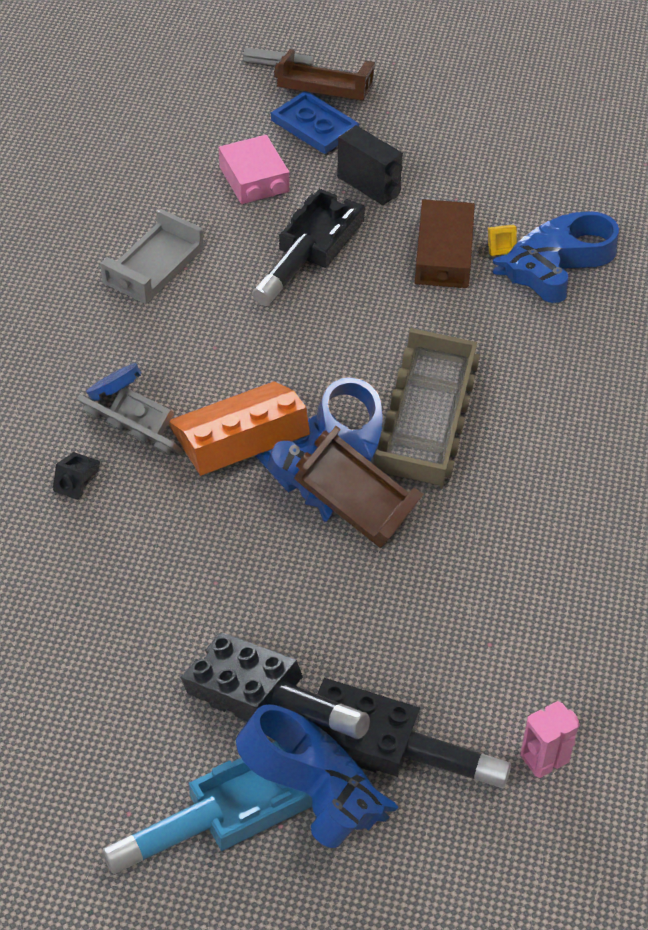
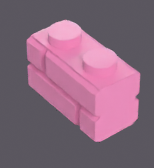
[520,701,580,778]

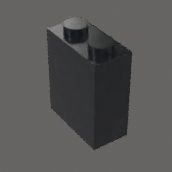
[337,125,403,205]

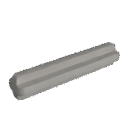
[243,48,314,66]

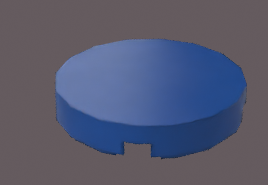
[86,363,141,401]

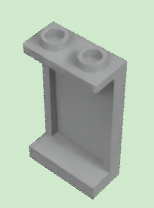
[100,209,204,304]

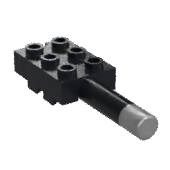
[253,188,365,306]
[180,632,370,739]
[313,678,511,788]

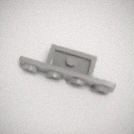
[77,387,183,455]

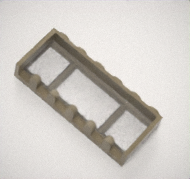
[374,328,480,489]

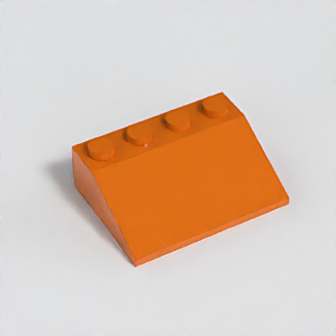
[168,381,310,476]

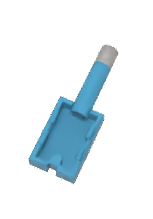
[102,741,312,874]

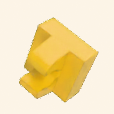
[488,225,517,256]

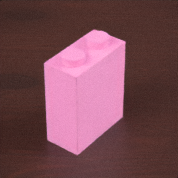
[219,135,289,205]

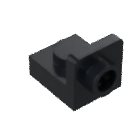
[53,452,100,500]

